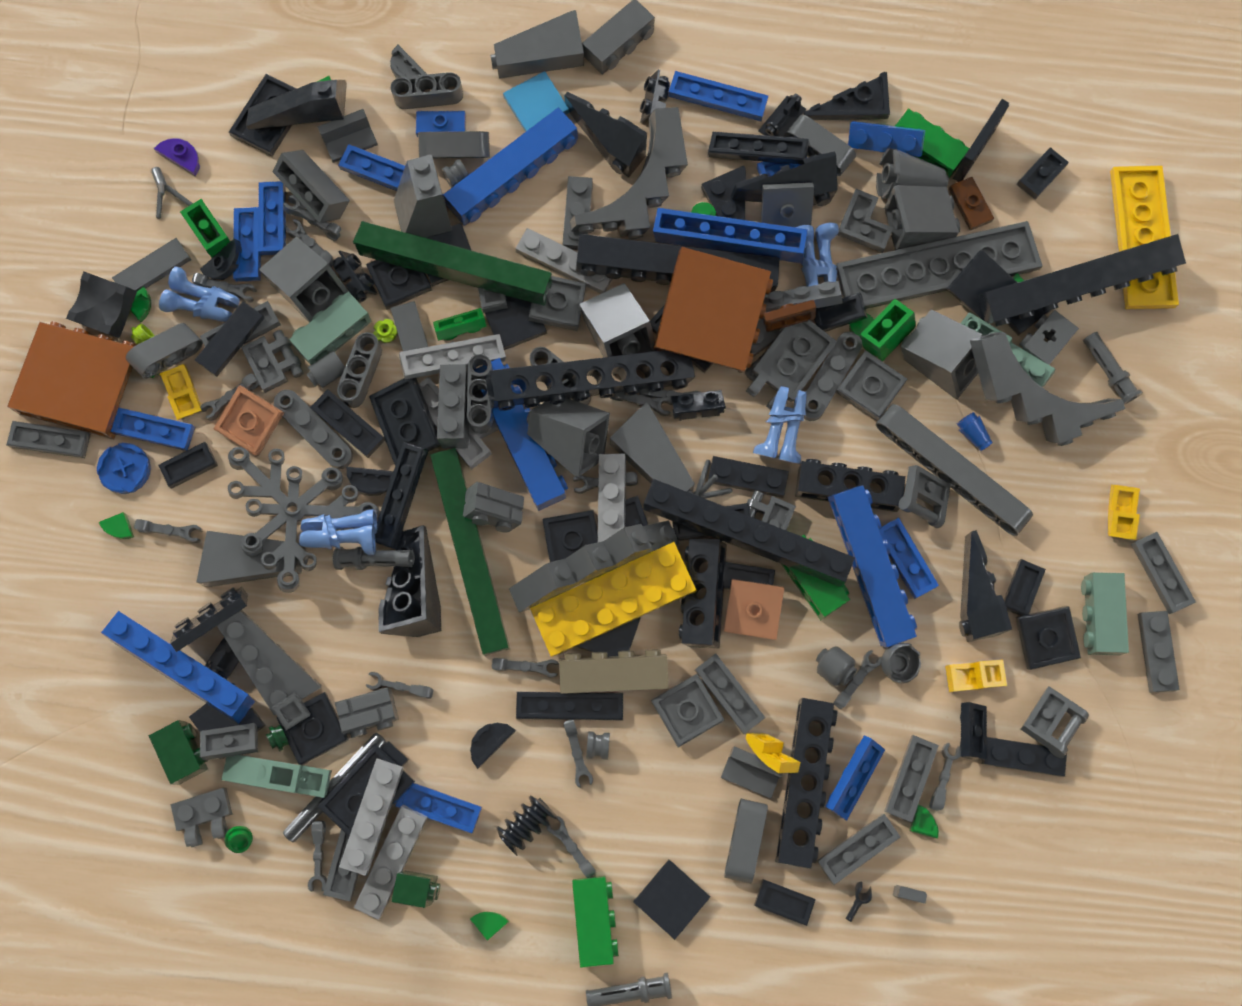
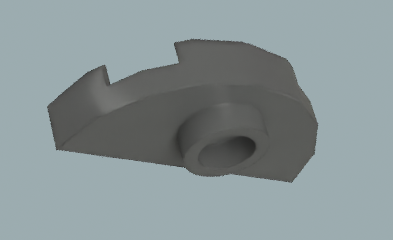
[390,44,427,78]

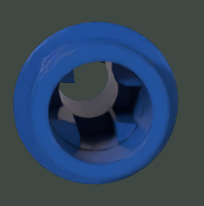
[957,412,993,451]

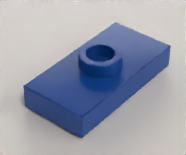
[416,111,466,137]

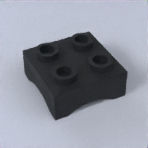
[66,271,137,338]

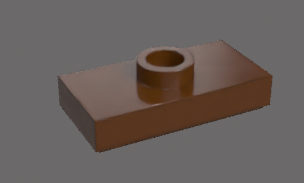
[949,177,994,231]
[764,299,816,332]

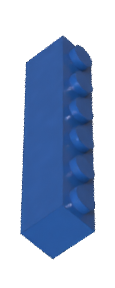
[443,107,578,226]
[653,208,808,264]
[475,358,568,511]
[828,485,917,647]
[101,611,255,724]

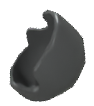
[881,643,921,684]

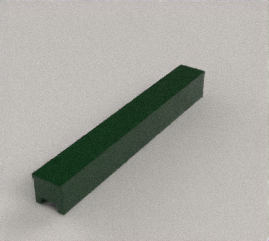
[353,221,553,306]
[430,448,510,656]

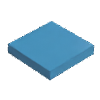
[503,71,569,132]

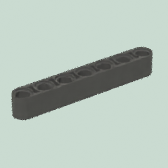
[876,404,1033,536]

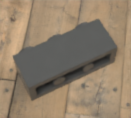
[582,0,655,75]
[272,150,350,223]
[437,364,469,449]

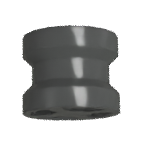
[442,159,469,188]
[586,731,610,760]

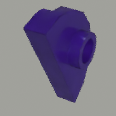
[154,138,200,176]

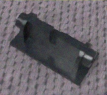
[640,69,670,123]
[758,93,806,137]
[333,250,378,303]
[671,390,726,421]
[204,638,239,680]

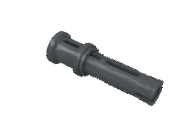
[1083,332,1143,405]
[333,547,415,570]
[586,973,672,1006]

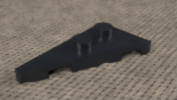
[803,72,890,120]
[701,165,746,220]

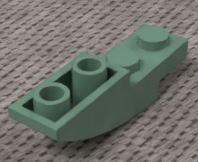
[960,312,1055,388]
[221,755,332,798]

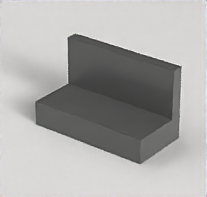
[317,109,378,163]
[721,746,783,799]

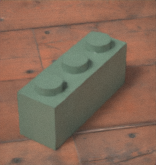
[289,291,372,365]
[1081,572,1129,656]

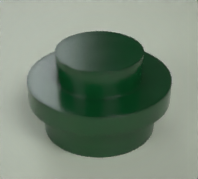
[266,725,289,752]

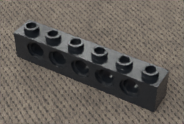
[775,698,837,869]

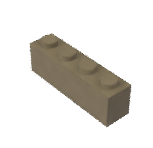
[559,649,669,694]

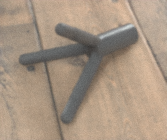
[151,167,193,219]
[694,460,733,499]

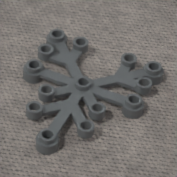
[228,447,378,593]

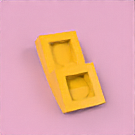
[160,364,202,420]
[1108,485,1140,540]
[945,659,1007,692]
[745,733,801,773]

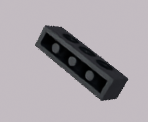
[795,459,906,512]
[679,539,727,648]

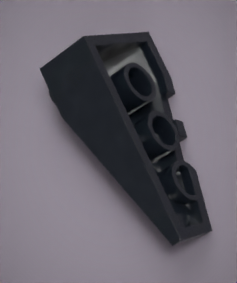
[247,80,347,130]
[564,92,647,177]
[731,151,838,206]
[378,525,442,637]
[959,530,1012,642]

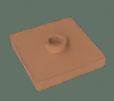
[214,385,285,456]
[724,579,784,640]

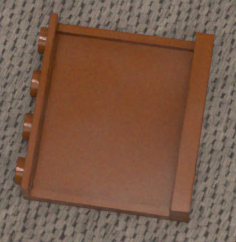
[654,247,773,373]
[7,321,136,439]

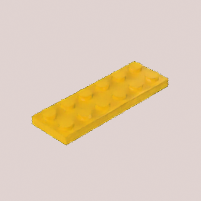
[1110,166,1179,309]
[530,542,697,657]

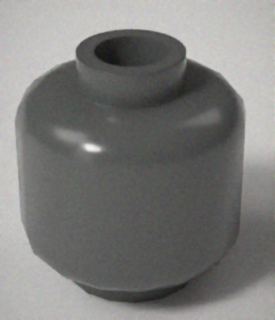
[816,646,857,686]

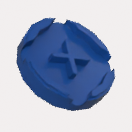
[97,443,151,494]

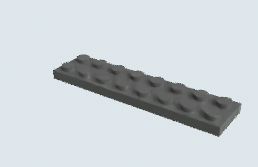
[836,221,1043,309]

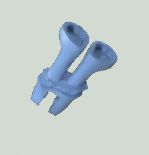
[795,223,839,287]
[159,267,240,322]
[753,386,807,464]
[299,509,377,555]

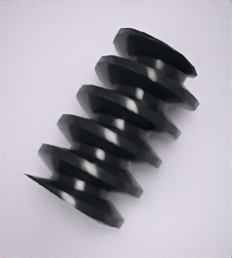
[496,795,557,856]

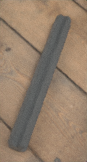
[283,733,386,843]

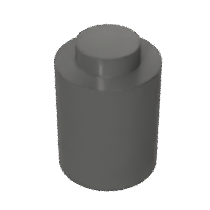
[306,350,345,388]

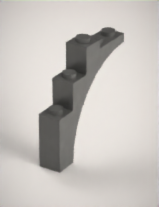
[570,107,688,239]
[970,332,1125,446]
[509,520,680,613]

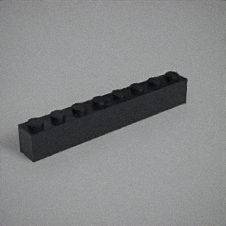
[575,234,780,293]
[977,234,1186,327]
[643,479,855,587]

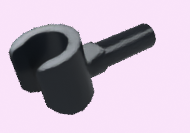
[846,882,872,922]

